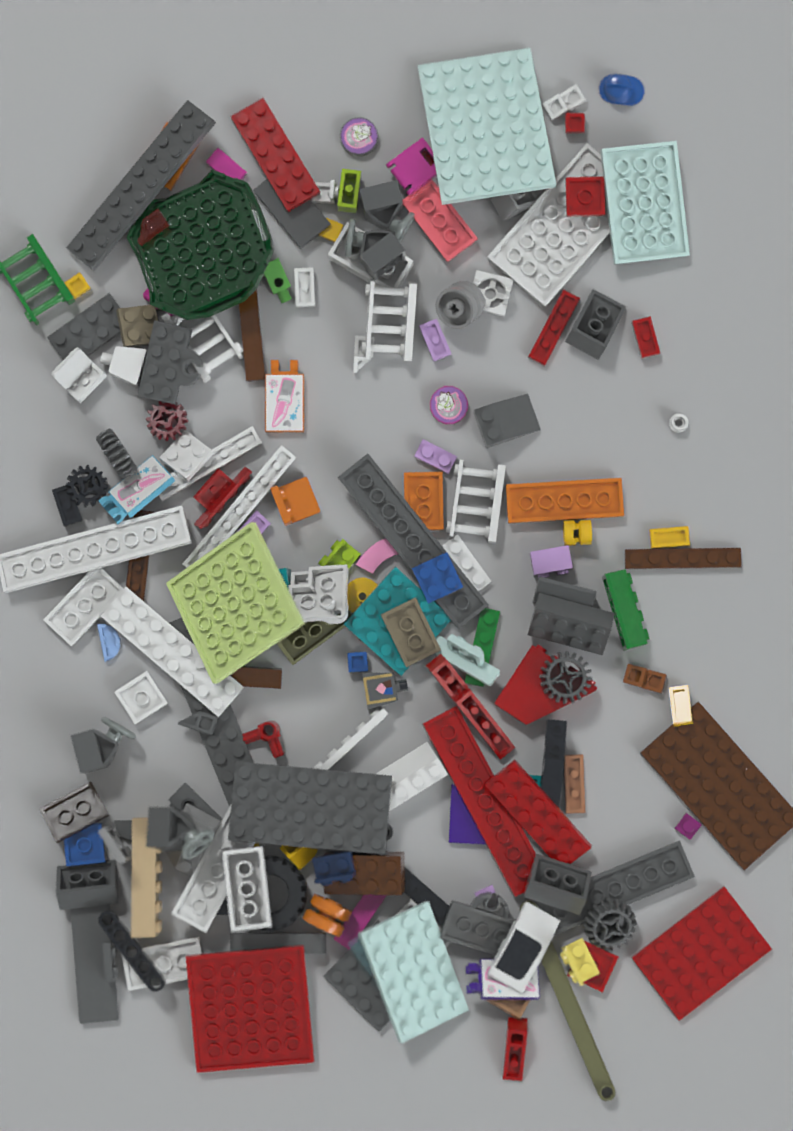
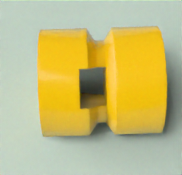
[563,520,592,546]

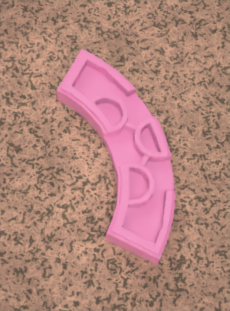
[356,538,398,574]

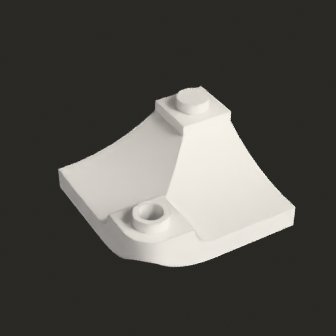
[288,564,348,624]

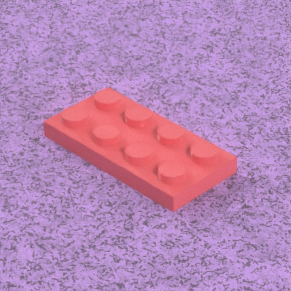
[402,180,478,263]

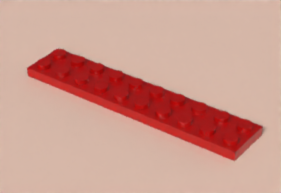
[422,706,536,897]

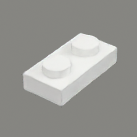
[294,268,315,308]

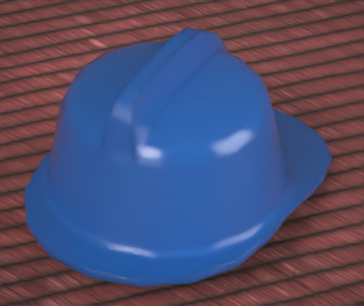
[599,74,645,106]

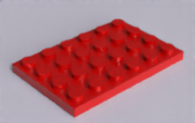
[631,886,772,1021]

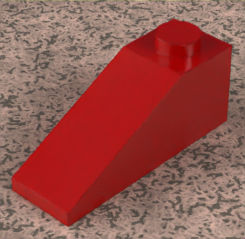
[503,1017,528,1081]

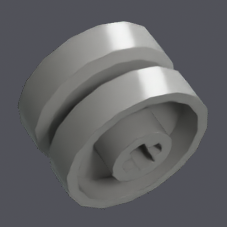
[435,281,485,329]

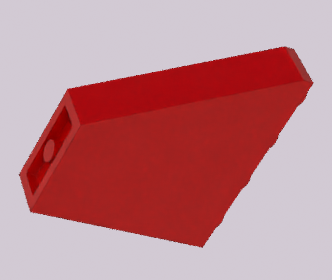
[494,644,598,725]

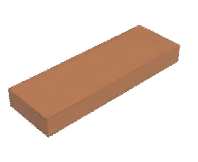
[564,754,585,814]

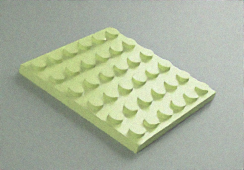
[166,522,305,684]

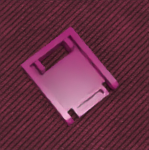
[386,137,437,196]

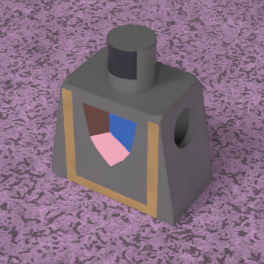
[362,672,408,710]

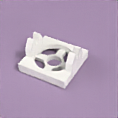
[473,270,513,317]

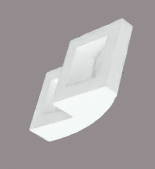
[543,84,587,120]

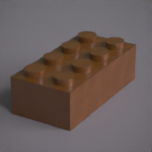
[323,851,405,895]

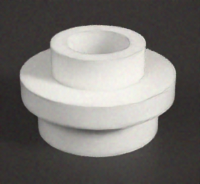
[669,413,689,433]

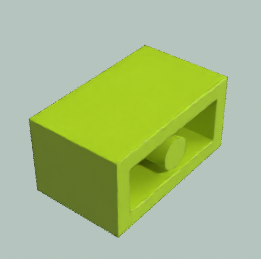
[337,168,361,213]

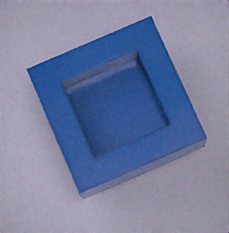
[347,652,368,673]

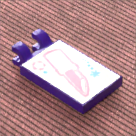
[465,959,540,1000]

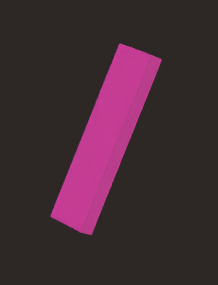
[333,895,387,950]

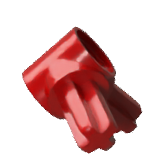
[242,721,284,758]

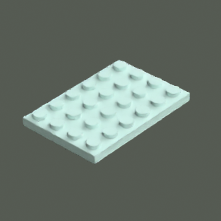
[600,141,690,265]
[358,901,469,1043]

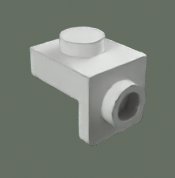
[312,180,339,204]

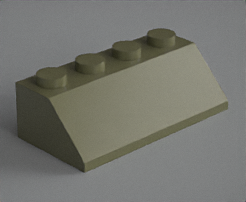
[276,610,352,665]

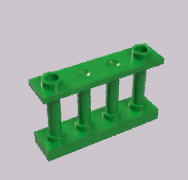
[0,234,75,325]

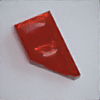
[138,209,169,246]

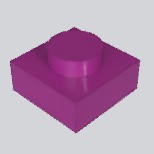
[674,813,702,840]

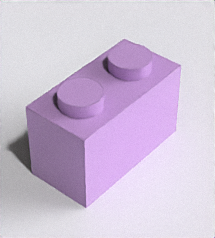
[529,545,573,579]

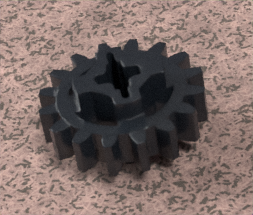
[65,465,108,507]

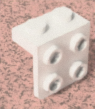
[51,347,107,404]

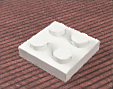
[159,430,214,481]
[114,671,168,725]

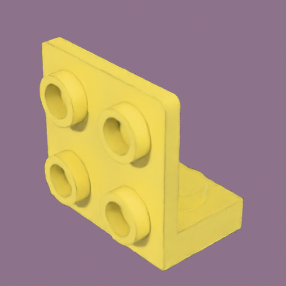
[560,938,600,986]

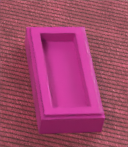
[205,148,247,180]

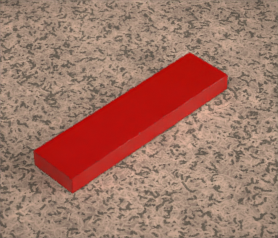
[528,289,580,366]

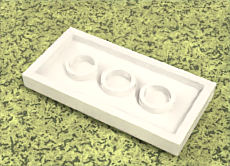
[43,568,123,647]
[122,937,202,991]

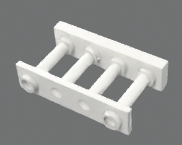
[361,279,417,361]
[161,313,243,383]
[446,459,506,544]

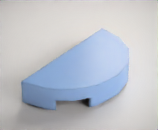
[97,624,120,662]

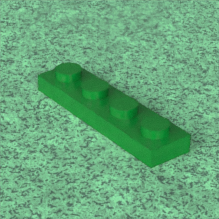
[465,608,500,687]

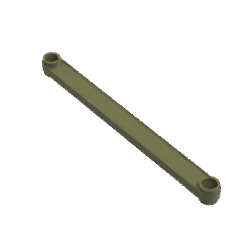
[520,900,616,1101]

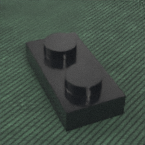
[52,486,83,527]

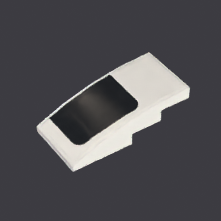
[487,902,560,993]

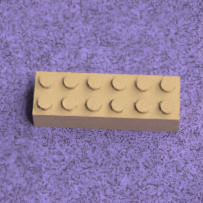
[131,818,163,937]

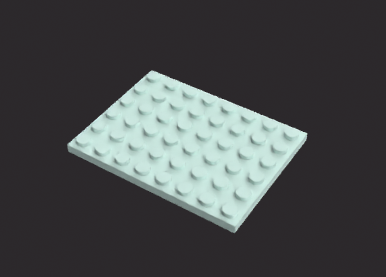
[418,48,556,205]

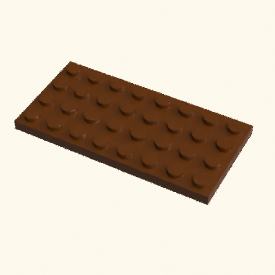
[640,701,793,871]

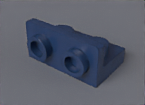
[312,851,356,886]

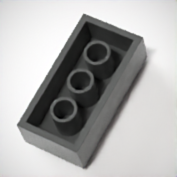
[528,593,615,656]

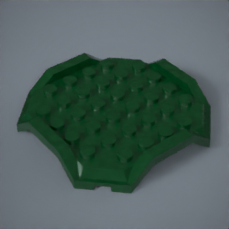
[126,169,274,320]

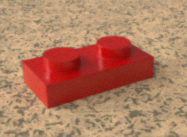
[631,316,661,359]

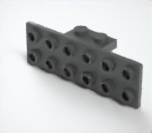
[70,905,119,1024]

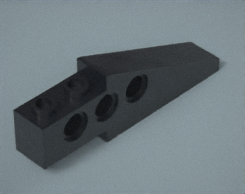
[540,719,567,808]

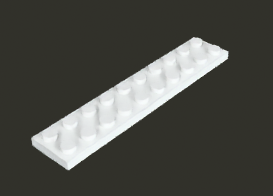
[0,506,192,593]

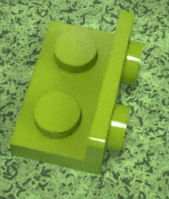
[318,539,361,570]

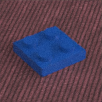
[411,552,463,604]
[64,823,106,866]

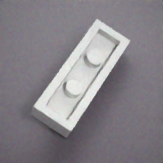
[442,535,492,591]

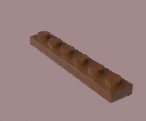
[624,548,742,569]

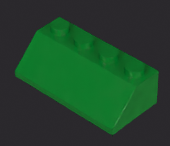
[602,569,649,651]

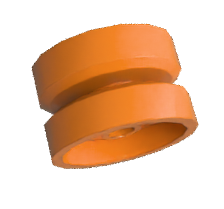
[302,893,352,937]

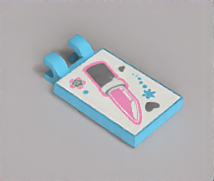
[98,455,175,524]

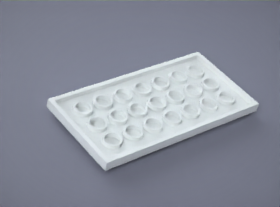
[487,143,610,307]

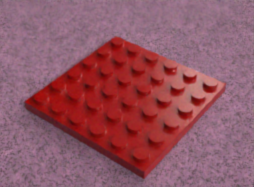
[186,945,314,1073]

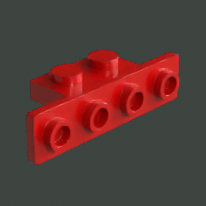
[193,467,252,529]

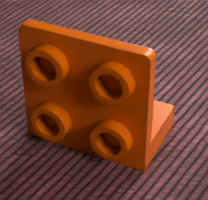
[270,477,320,526]

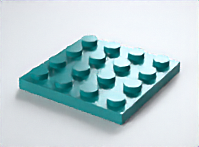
[343,567,451,676]

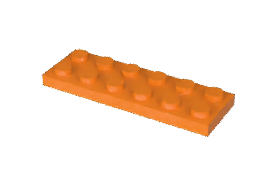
[506,478,624,524]

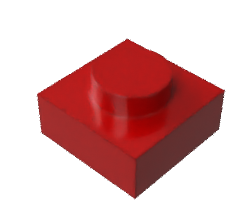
[565,113,585,134]

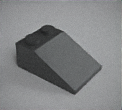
[565,289,626,360]
[474,394,541,449]

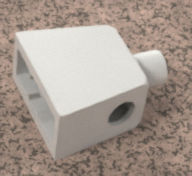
[100,346,147,387]

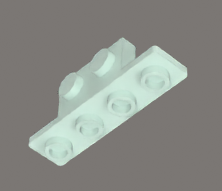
[434,634,500,686]

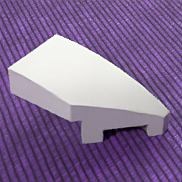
[353,335,374,373]

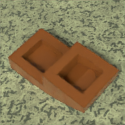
[623,664,667,694]

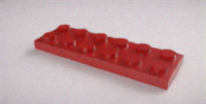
[230,98,321,212]
[485,760,592,864]

